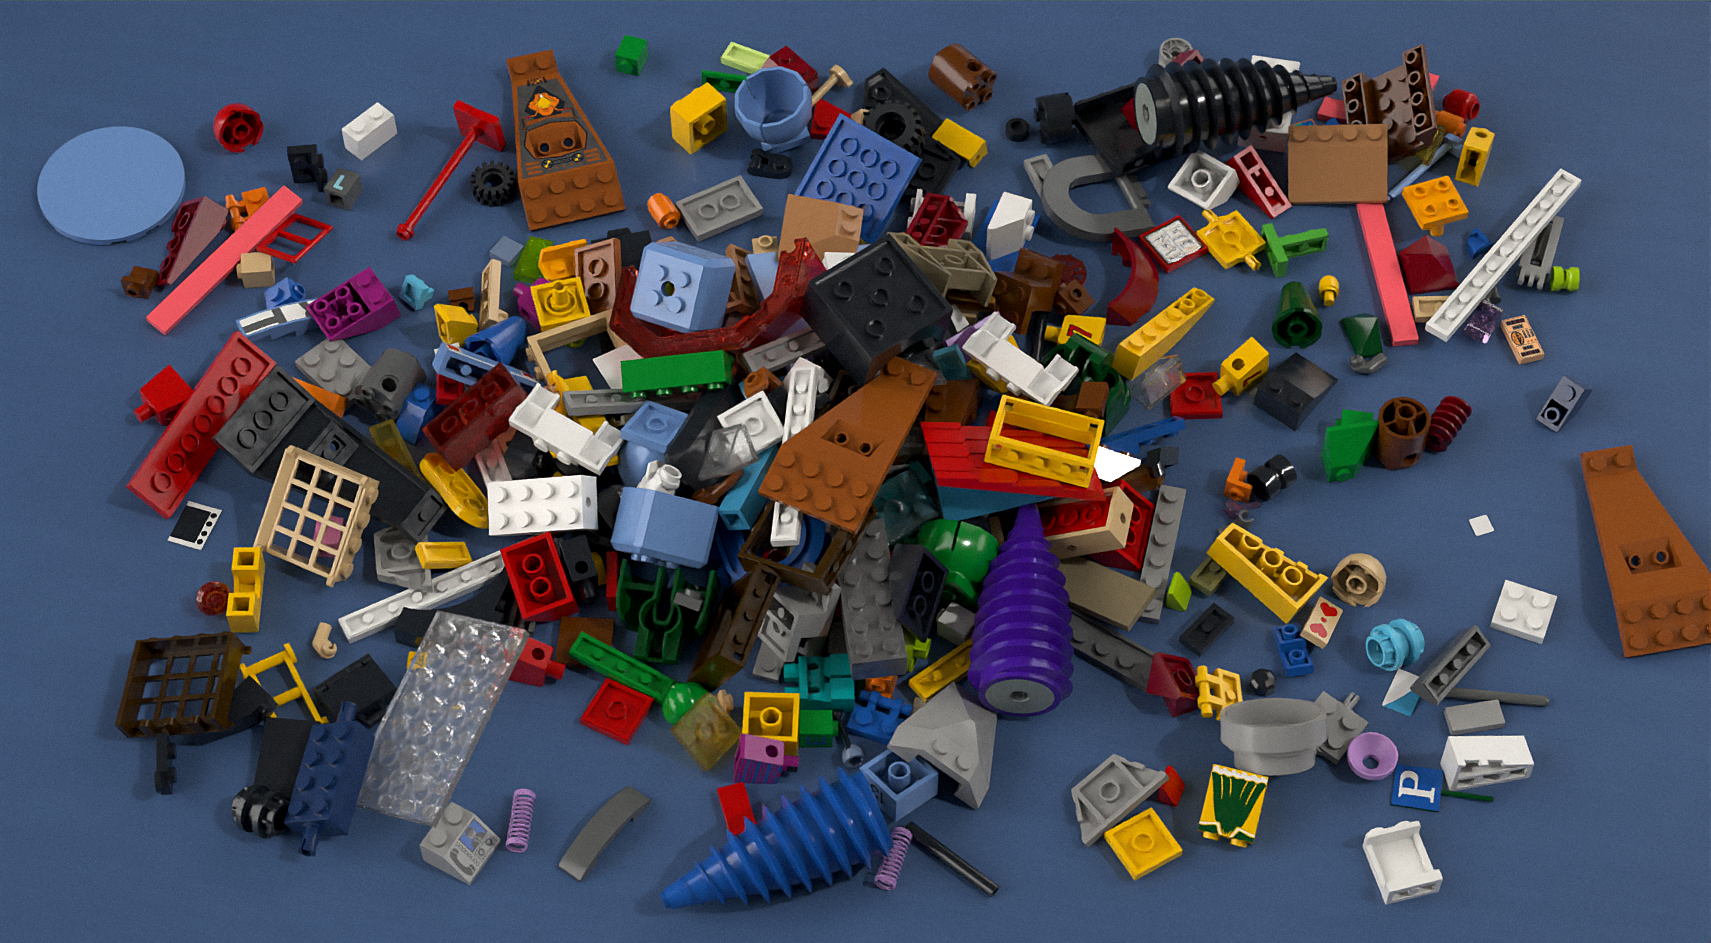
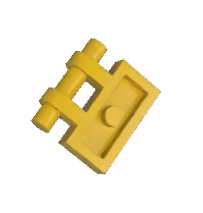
[1195,665,1242,721]

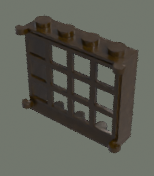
[115,631,252,739]

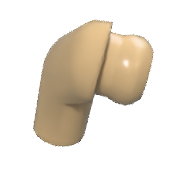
[312,623,337,659]

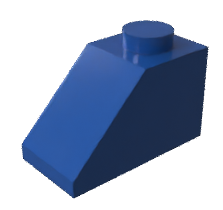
[393,382,444,446]

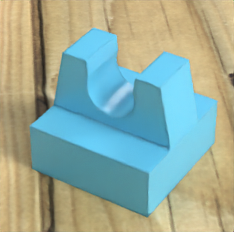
[399,274,434,310]

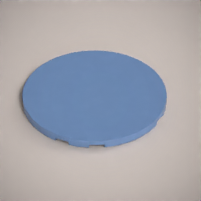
[37,126,186,245]

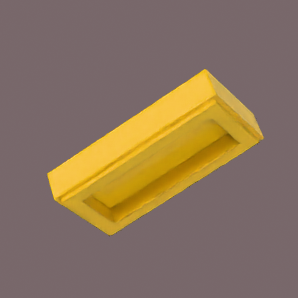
[415,542,473,569]

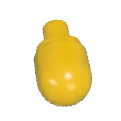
[1319,275,1339,307]

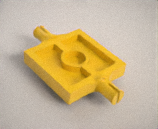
[1197,210,1266,271]

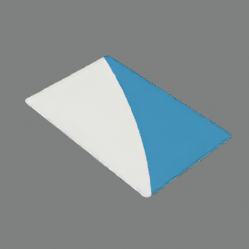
[1382,669,1420,717]

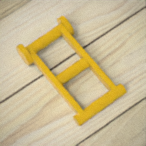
[239,643,329,724]

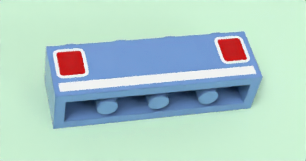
[432,341,540,404]

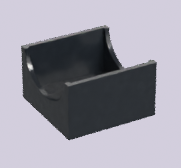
[799,233,954,388]

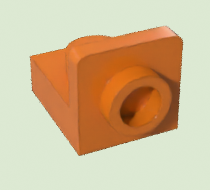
[1223,457,1252,503]

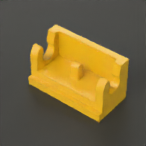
[932,118,988,168]

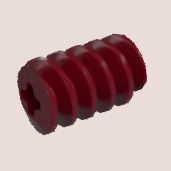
[1425,396,1472,452]

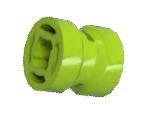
[1550,266,1580,292]

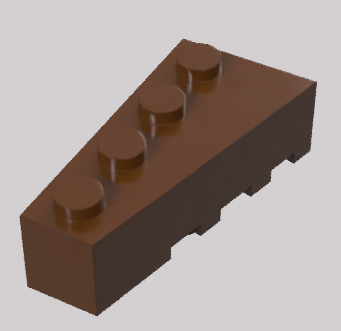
[922,378,983,477]

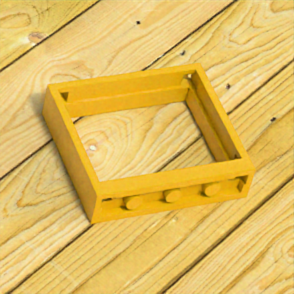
[984,394,1105,488]

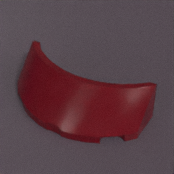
[1106,228,1159,327]

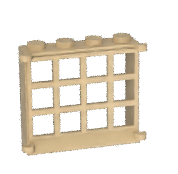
[253,445,379,587]

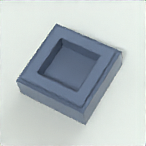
[489,236,525,267]

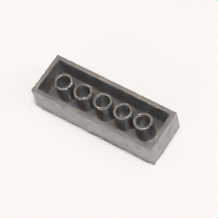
[830,519,907,680]

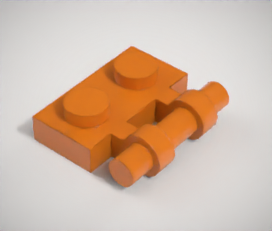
[225,187,269,231]

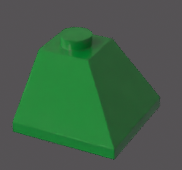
[1320,420,1378,482]

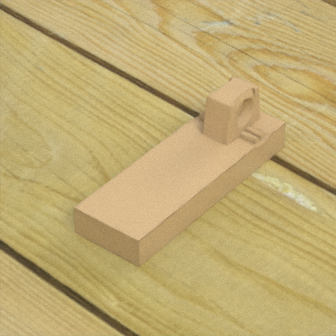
[479,259,508,331]

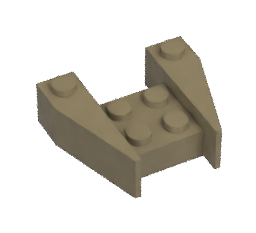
[887,232,997,307]

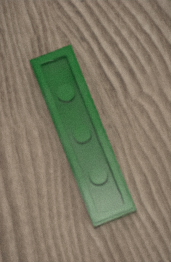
[568,631,676,705]

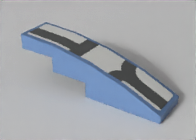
[236,298,319,342]

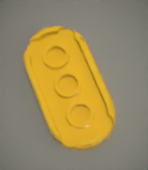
[419,453,489,529]

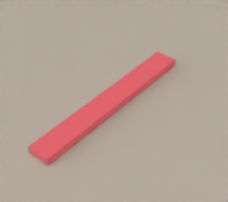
[146,185,303,336]
[1356,203,1419,347]

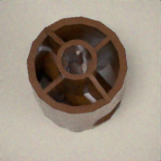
[928,43,998,112]
[1373,397,1431,471]

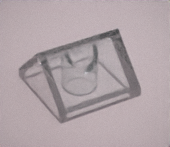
[1127,354,1186,411]
[698,423,759,481]

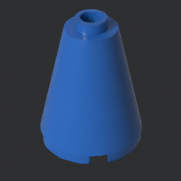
[462,316,529,366]

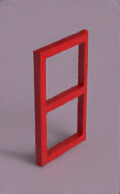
[257,213,333,264]

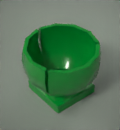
[914,519,1000,609]

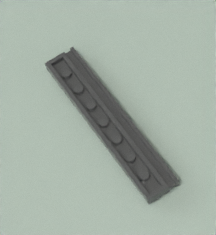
[977,587,1155,697]

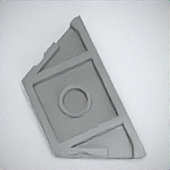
[374,526,433,593]
[1071,754,1169,848]

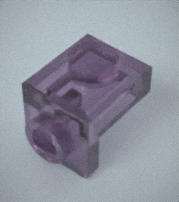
[1464,299,1504,344]

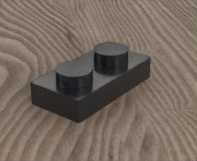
[1179,603,1234,657]

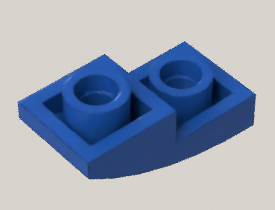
[1273,623,1314,677]

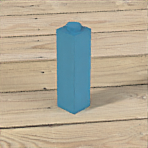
[718,444,779,530]

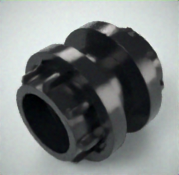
[231,784,290,839]

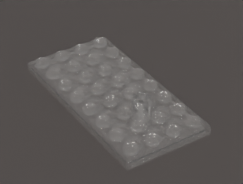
[356,610,530,828]

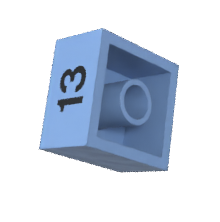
[860,749,939,822]

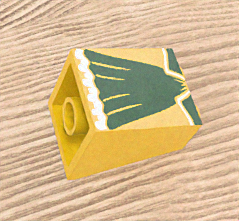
[1198,764,1269,848]

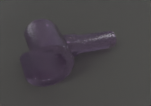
[1223,499,1261,520]

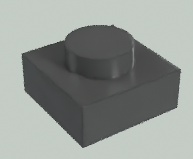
[673,588,705,611]

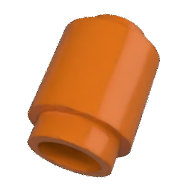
[1435,110,1467,138]
[647,193,681,229]

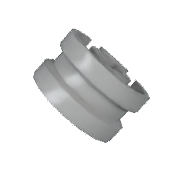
[1158,38,1193,68]

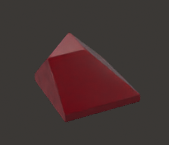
[1398,235,1459,295]
[1146,652,1200,718]

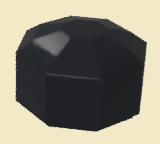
[1249,668,1277,697]

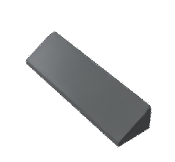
[1410,624,1491,706]

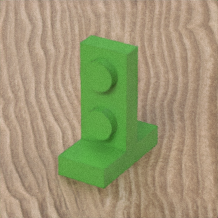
[1261,223,1329,278]

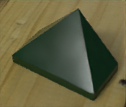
[1341,313,1383,359]

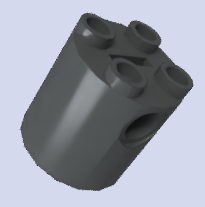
[354,348,426,424]

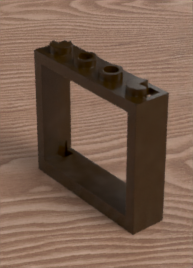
[737,500,877,596]
[686,562,782,694]

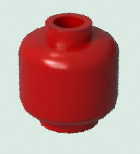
[1442,89,1480,123]

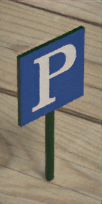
[1391,764,1494,812]

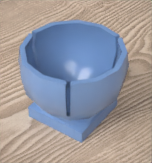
[735,66,812,154]
[617,400,688,495]

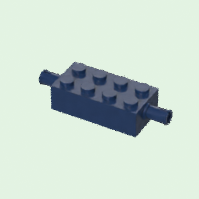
[284,701,375,857]

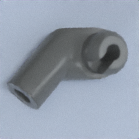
[1350,353,1388,374]

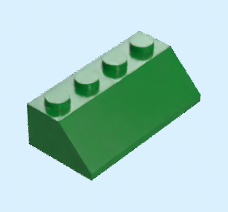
[620,350,734,399]

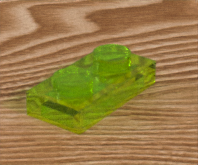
[513,236,554,284]

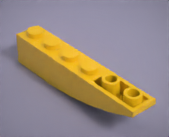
[1111,287,1215,381]

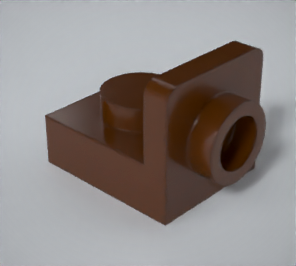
[120,266,159,299]

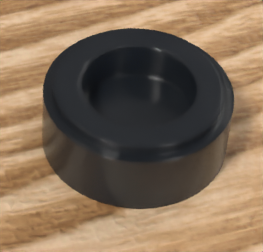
[1005,118,1030,142]

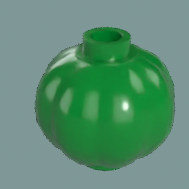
[662,682,713,731]

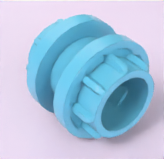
[1366,618,1425,671]

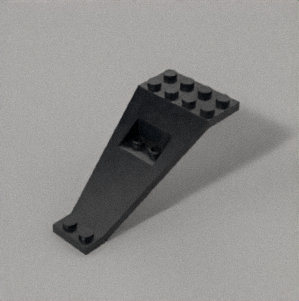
[211,364,449,545]

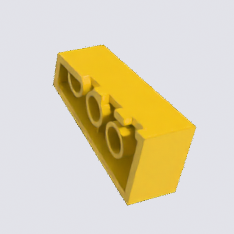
[1207,523,1328,624]

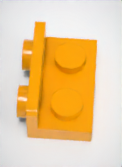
[538,239,588,282]

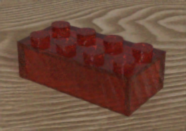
[422,362,529,472]

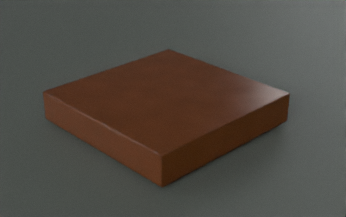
[555,616,615,669]

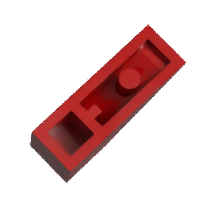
[1224,145,1292,219]

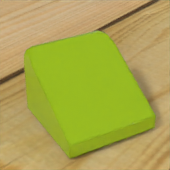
[1166,572,1192,612]

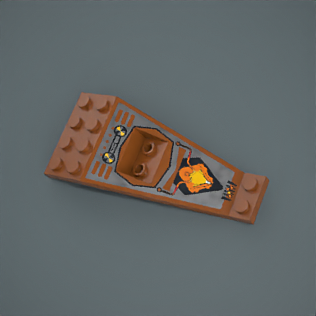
[506,49,626,232]

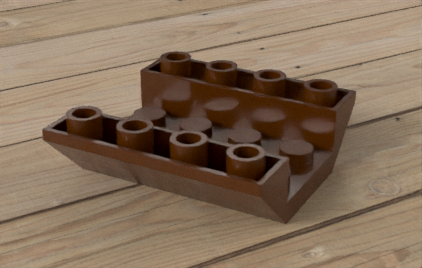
[1341,44,1437,165]

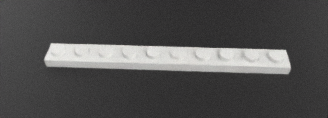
[1425,168,1582,342]

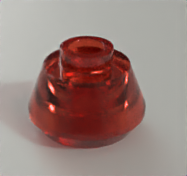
[196,581,231,616]

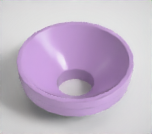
[1347,732,1398,780]

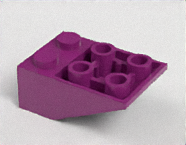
[305,267,401,342]

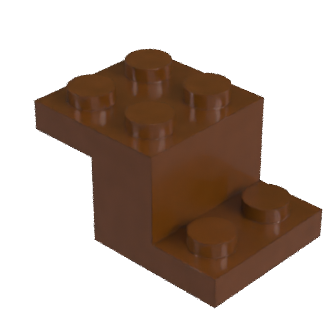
[983,248,1064,335]

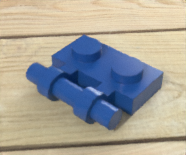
[846,690,914,745]

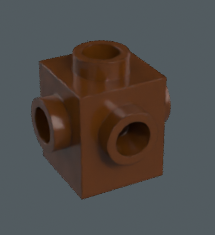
[1053,279,1095,318]

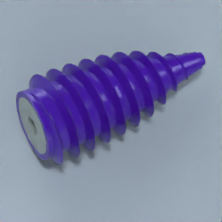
[968,503,1074,717]

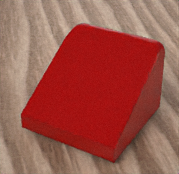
[1157,765,1185,807]

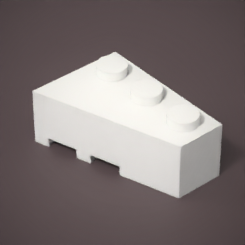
[1440,736,1534,791]

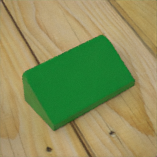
[701,70,750,93]

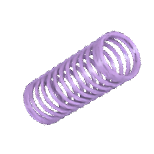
[506,789,536,852]
[874,827,912,890]

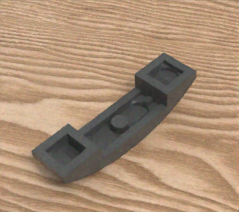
[558,786,651,883]

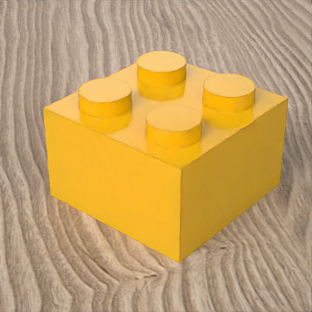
[670,82,728,155]
[742,692,800,756]

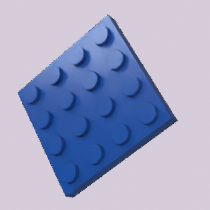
[794,113,922,244]

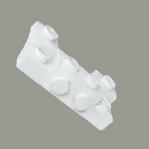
[962,311,1079,407]
[509,383,625,476]

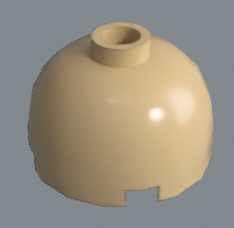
[1331,553,1386,607]

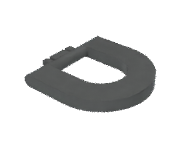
[1040,154,1156,242]

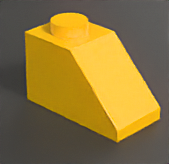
[434,304,479,348]

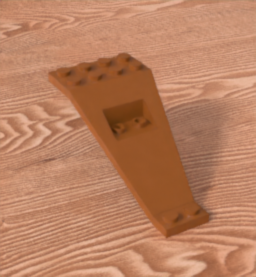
[758,356,938,535]
[1579,445,1711,658]

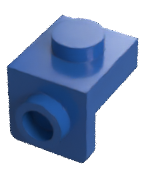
[264,277,306,309]

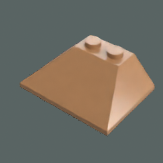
[776,194,864,273]

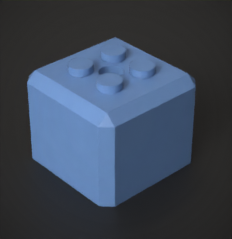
[630,241,736,335]
[611,487,719,569]

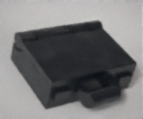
[591,227,652,286]
[313,653,399,728]

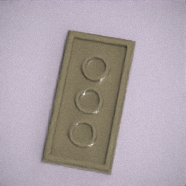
[1058,556,1156,632]

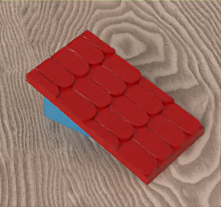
[920,422,1106,521]

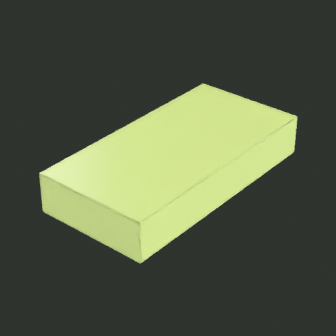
[721,42,770,74]

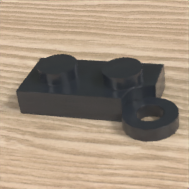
[154,733,177,795]

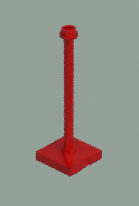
[396,100,506,241]

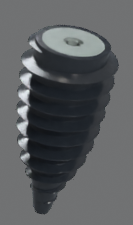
[1133,58,1337,157]

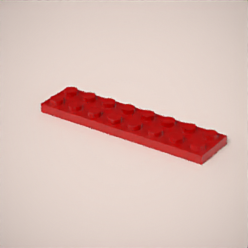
[126,330,276,519]

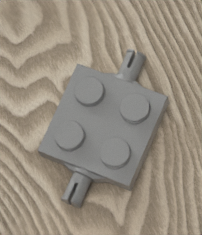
[1314,691,1369,765]

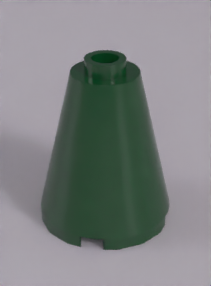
[1272,281,1323,349]

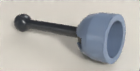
[832,709,866,769]

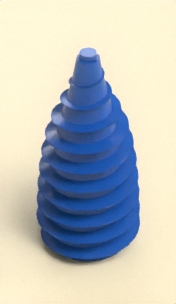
[660,766,894,910]

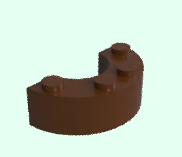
[1005,382,1109,434]

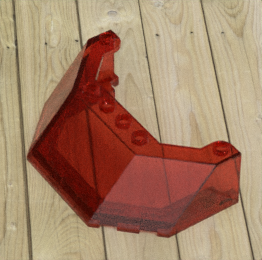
[609,237,827,359]

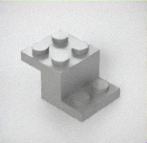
[757,562,841,662]

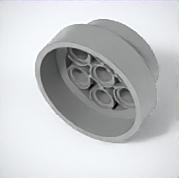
[1220,698,1327,775]

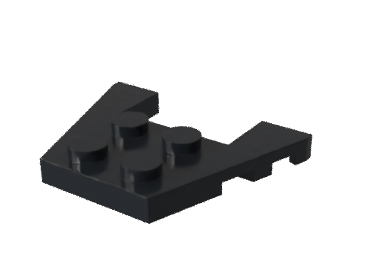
[896,127,960,200]

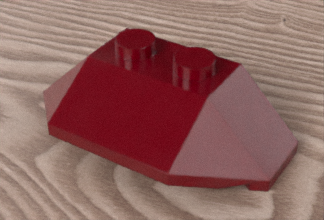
[905,193,968,248]

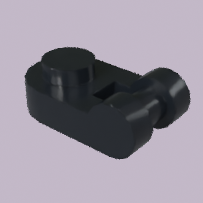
[747,148,792,179]

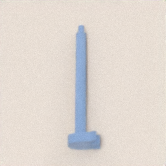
[1388,133,1464,201]

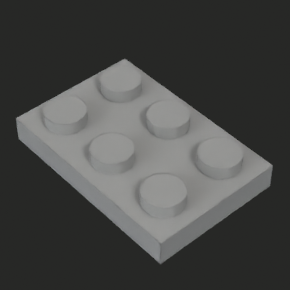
[675,175,763,242]
[295,338,371,410]

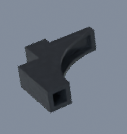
[393,566,514,661]

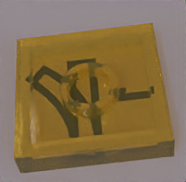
[669,693,742,771]

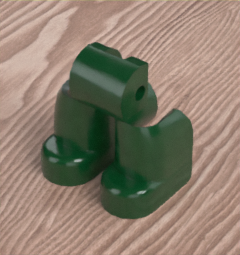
[1040,333,1131,437]
[616,559,721,666]

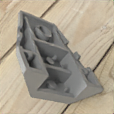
[887,681,998,810]

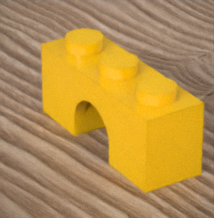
[226,547,265,633]

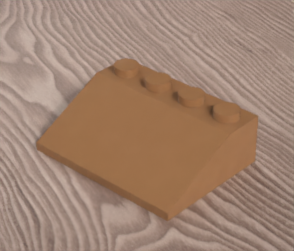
[1288,124,1388,205]

